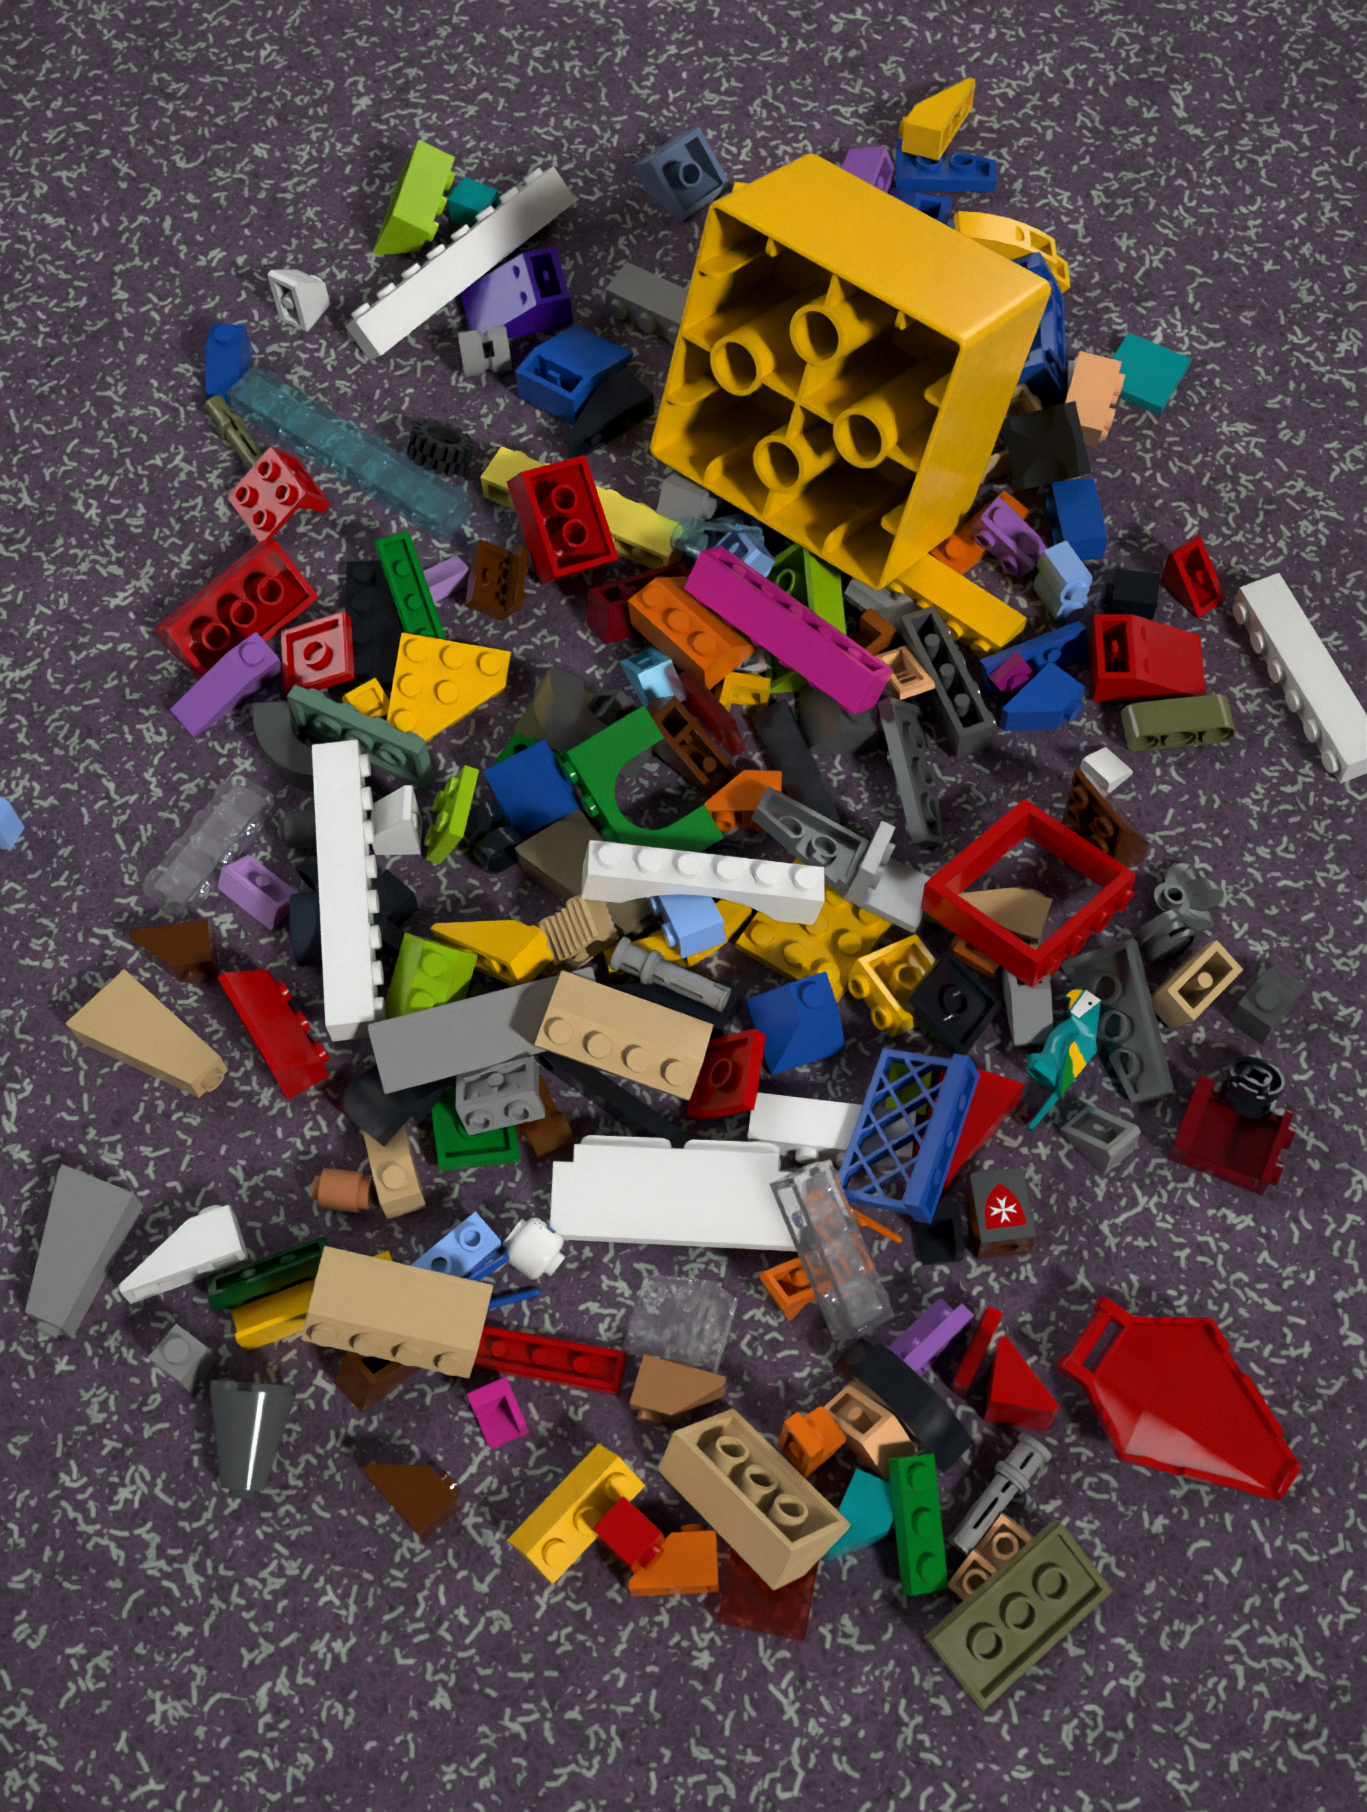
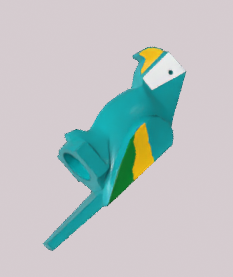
[1025,989,1101,1132]

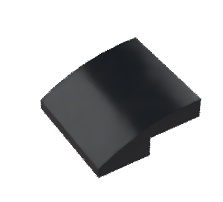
[331,1065,446,1147]

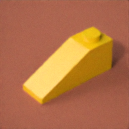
[899,78,975,161]
[430,920,554,986]

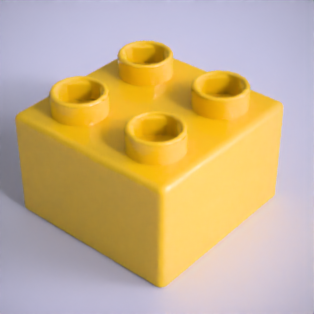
[650,153,1051,590]

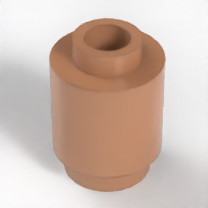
[312,1168,374,1213]

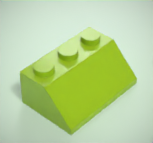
[372,139,456,255]
[379,932,478,1022]

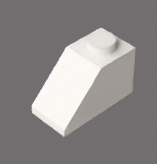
[267,270,330,332]
[367,785,422,855]

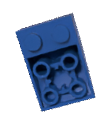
[515,324,633,425]

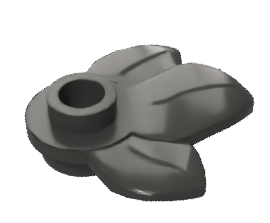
[1151,862,1224,931]

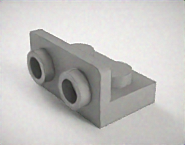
[455,1056,545,1135]

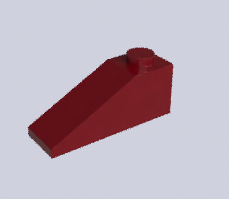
[587,561,691,645]

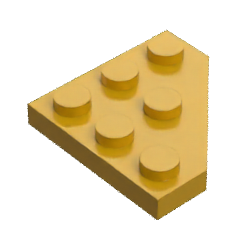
[387,632,511,743]

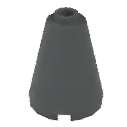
[210,1380,296,1499]

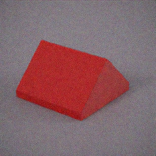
[983,1335,1060,1432]

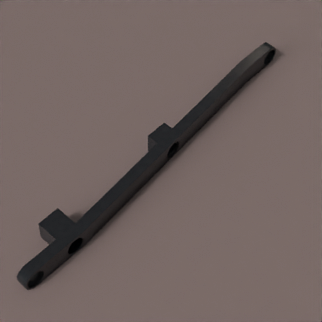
[295,855,694,1149]

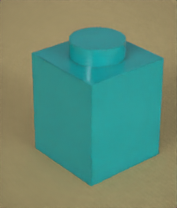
[447,177,500,228]

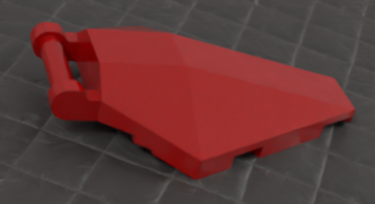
[1055,1297,1302,1501]

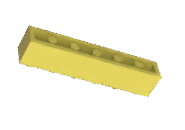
[481,446,690,570]

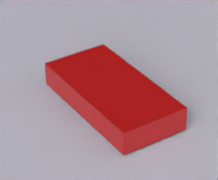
[951,1306,1003,1398]

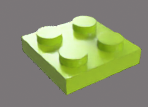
[424,765,479,864]

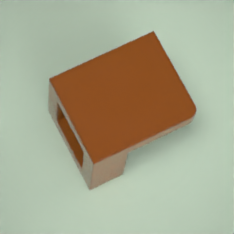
[851,608,897,656]

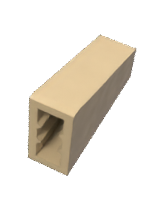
[65,969,228,1098]

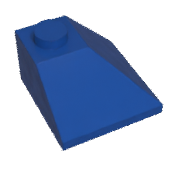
[745,971,846,1076]

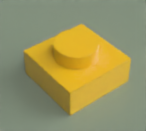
[341,678,390,718]

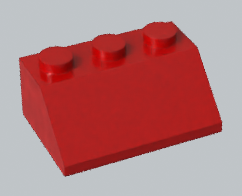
[506,455,619,585]
[217,969,329,1100]

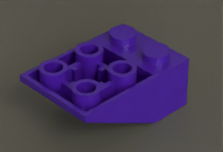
[461,246,573,339]

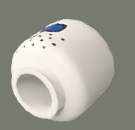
[502,1218,565,1279]

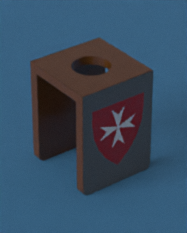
[966,1167,1036,1259]

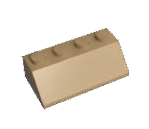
[534,970,713,1101]
[301,1246,493,1379]
[658,1408,851,1590]

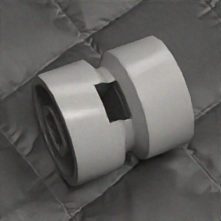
[458,325,513,378]

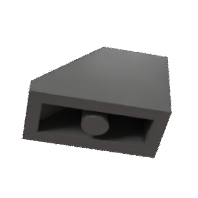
[1230,964,1309,1046]

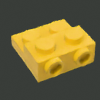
[846,934,935,1038]

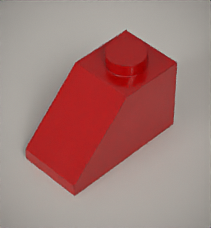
[592,1496,665,1574]

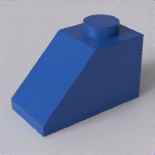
[205,323,253,405]
[999,661,1085,731]

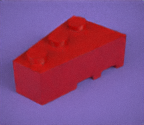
[908,1058,1025,1196]

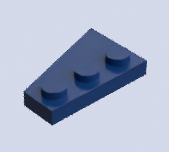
[895,138,996,193]

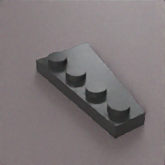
[1061,938,1175,1104]

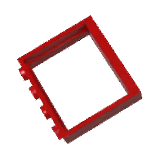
[921,798,1137,988]

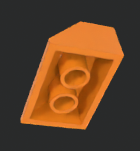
[628,576,759,693]

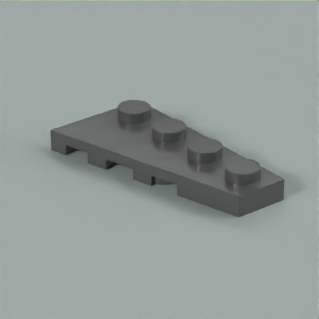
[877,697,944,849]

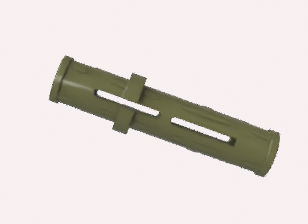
[204,395,263,470]

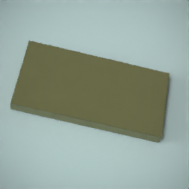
[923,1519,1113,1711]

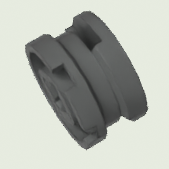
[1134,909,1197,968]

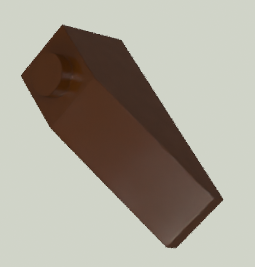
[646,695,740,799]
[334,1351,419,1412]

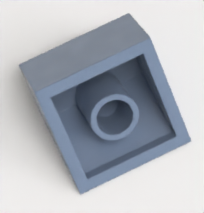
[632,127,731,221]

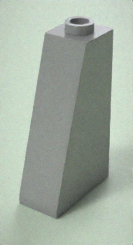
[25,1164,143,1339]

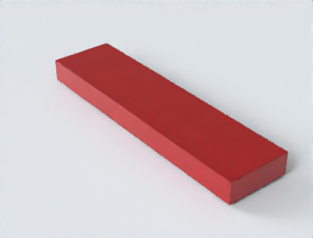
[472,1325,628,1396]

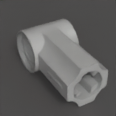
[843,578,919,637]

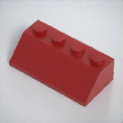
[153,540,319,679]

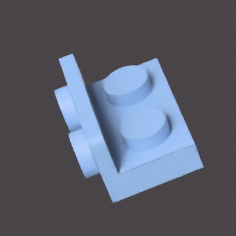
[410,1211,501,1278]

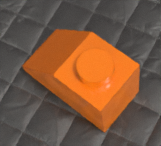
[629,1524,719,1596]

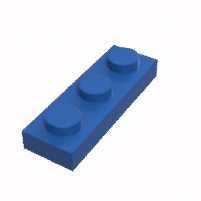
[979,621,1088,697]

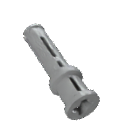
[610,937,731,1012]
[946,1432,1052,1557]

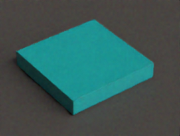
[1112,333,1192,415]

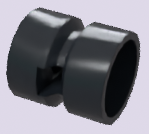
[463,802,524,874]

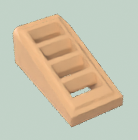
[875,646,935,700]

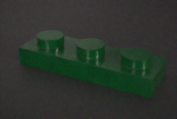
[207,1235,330,1311]

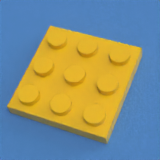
[736,858,892,1003]

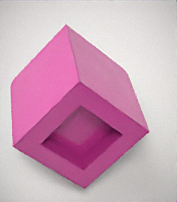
[467,1377,530,1449]

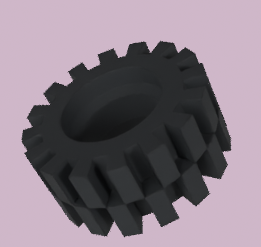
[406,420,475,476]

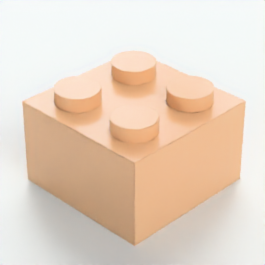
[1065,351,1125,447]

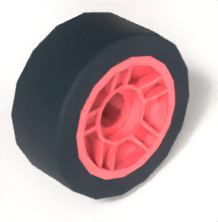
[289,891,322,967]

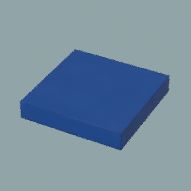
[482,739,582,837]

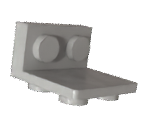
[844,821,931,933]

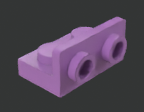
[967,496,1050,579]
[888,1299,974,1377]

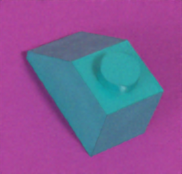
[821,1468,895,1561]

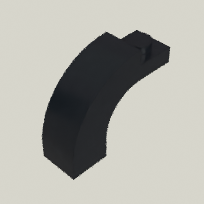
[832,1337,974,1473]

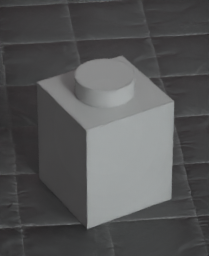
[148,1324,218,1394]

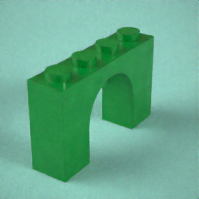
[559,705,724,853]

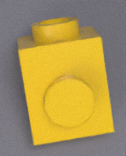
[713,672,771,721]

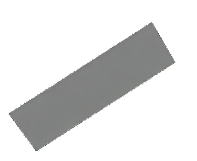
[367,967,596,1094]

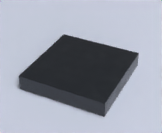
[901,949,1003,1056]

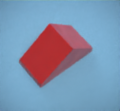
[1161,535,1226,618]

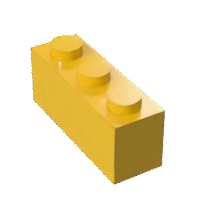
[507,1443,645,1584]

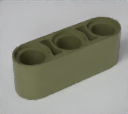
[1120,694,1236,752]

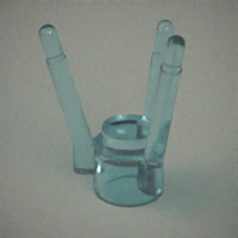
[670,517,763,559]

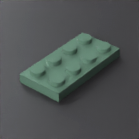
[287,685,435,790]

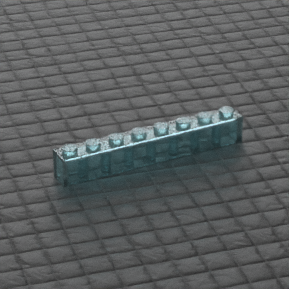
[227,365,472,545]

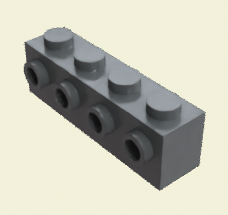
[898,605,996,759]

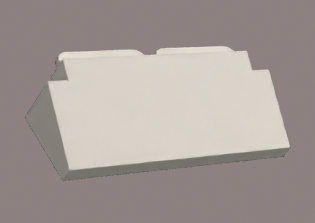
[550,1135,803,1251]

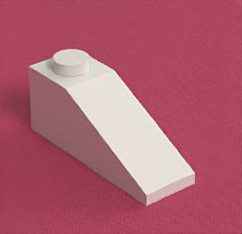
[119,1205,249,1304]

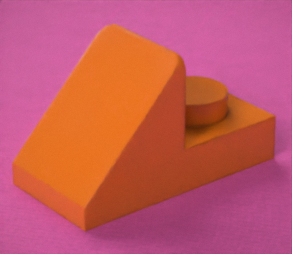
[759,1249,842,1321]
[777,1406,846,1479]

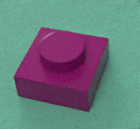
[988,652,1036,702]

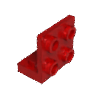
[228,446,331,542]

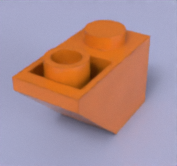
[704,770,782,832]

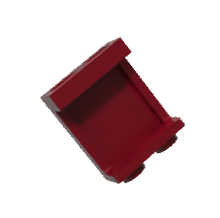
[1168,1075,1297,1196]

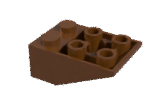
[1062,768,1149,869]

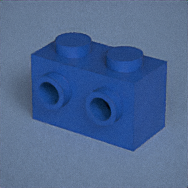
[1043,478,1108,561]

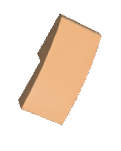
[948,1512,1034,1600]

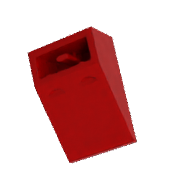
[1088,614,1206,702]

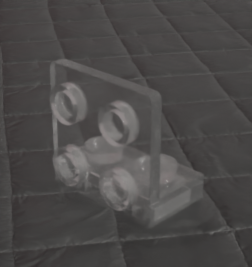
[622,1275,738,1374]

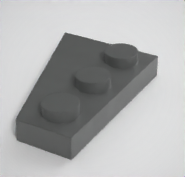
[751,786,869,897]

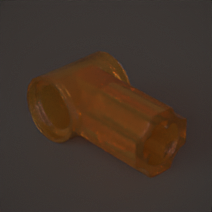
[524,1075,576,1160]

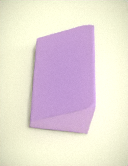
[423,555,470,603]
[218,854,298,930]

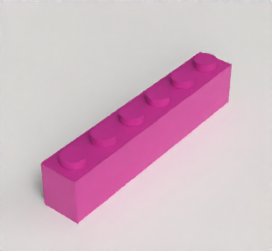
[684,545,894,715]

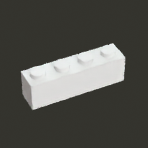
[747,1093,916,1174]

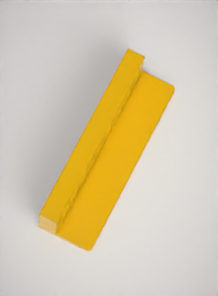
[230,1250,393,1352]

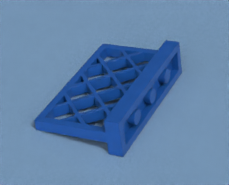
[831,1048,980,1224]

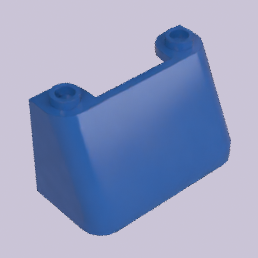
[1011,251,1067,400]

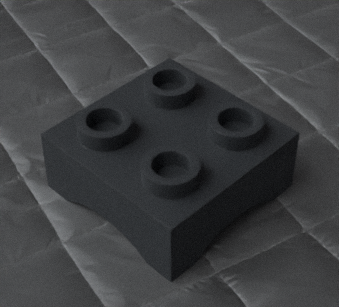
[1000,401,1091,492]

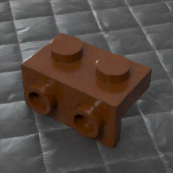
[465,539,529,621]

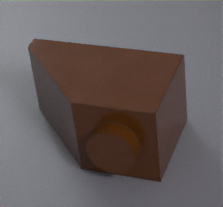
[130,919,219,984]
[362,1464,462,1542]

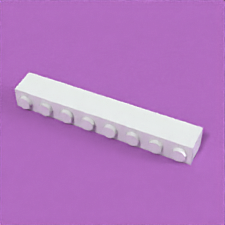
[345,166,577,360]
[312,740,386,1041]

